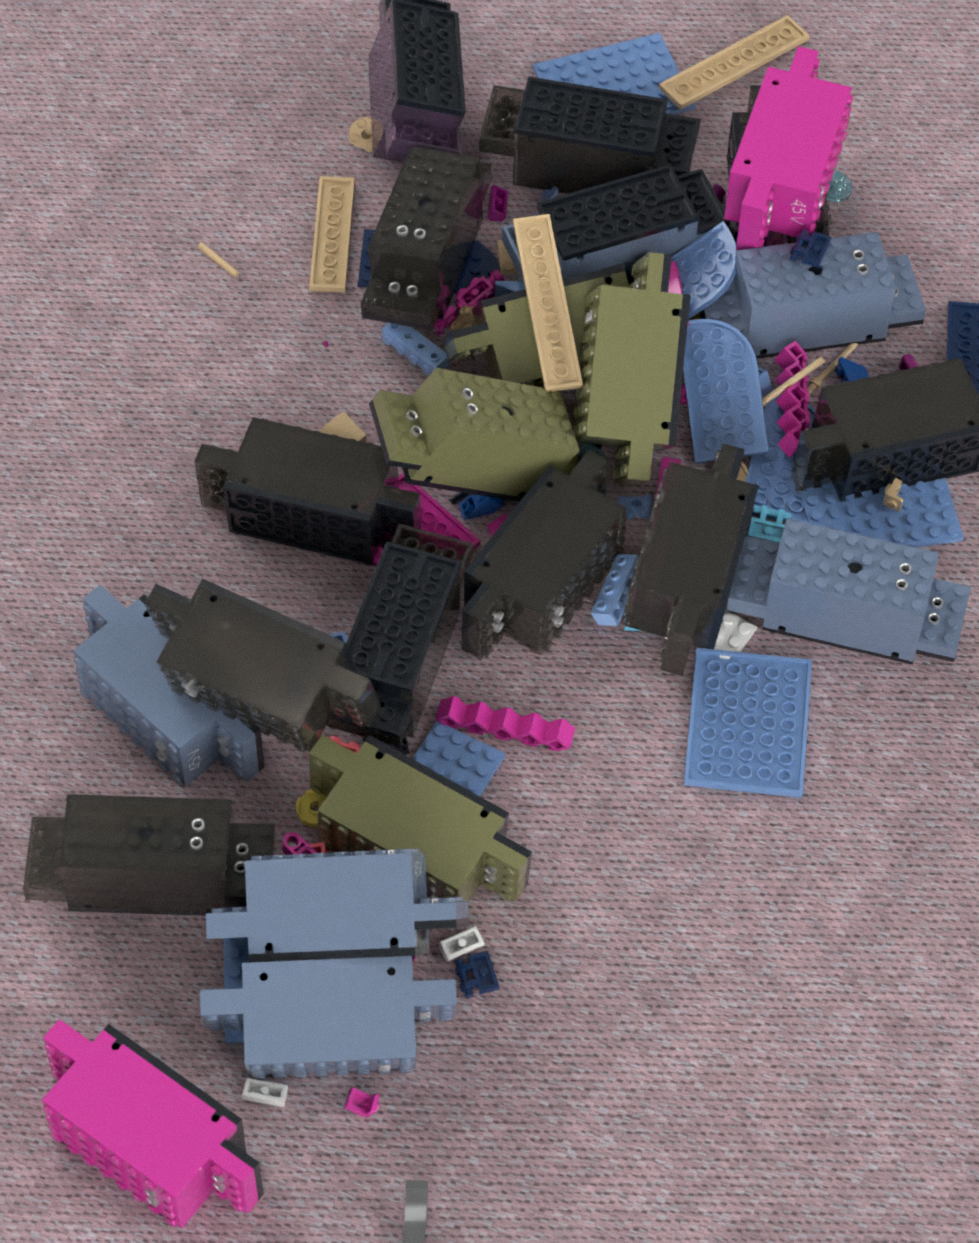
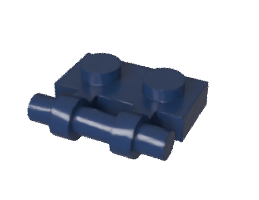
[790,230,831,268]
[454,950,499,999]

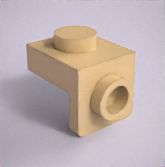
[883,478,903,512]

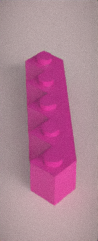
[774,341,811,458]
[435,696,575,751]

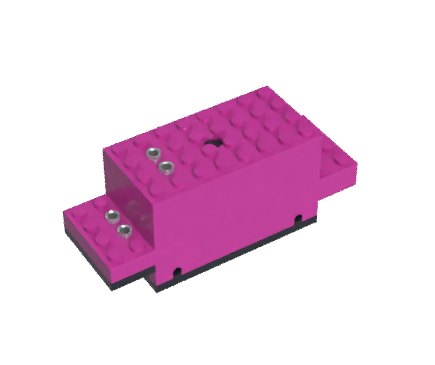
[42,1019,264,1229]

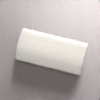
[439,926,485,962]
[242,1078,288,1107]

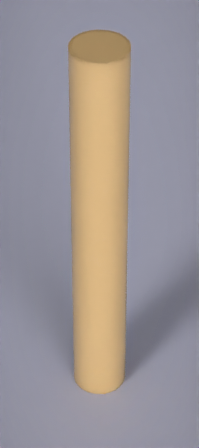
[198,242,239,278]

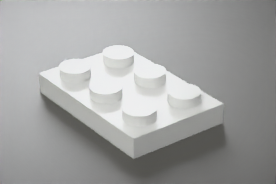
[695,609,758,659]

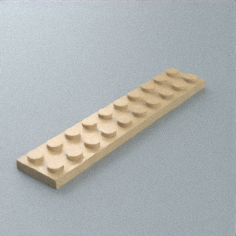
[658,15,810,110]
[513,214,583,393]

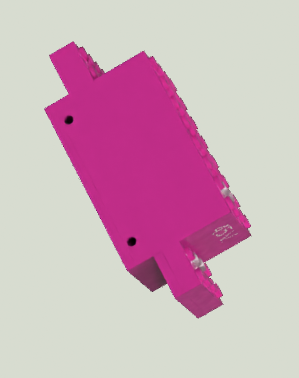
[724,46,854,251]

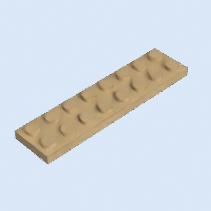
[309,176,355,293]

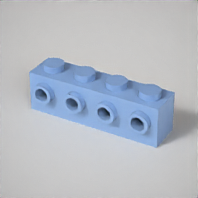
[382,323,450,375]
[591,554,643,626]

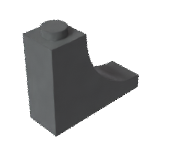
[403,1180,428,1243]

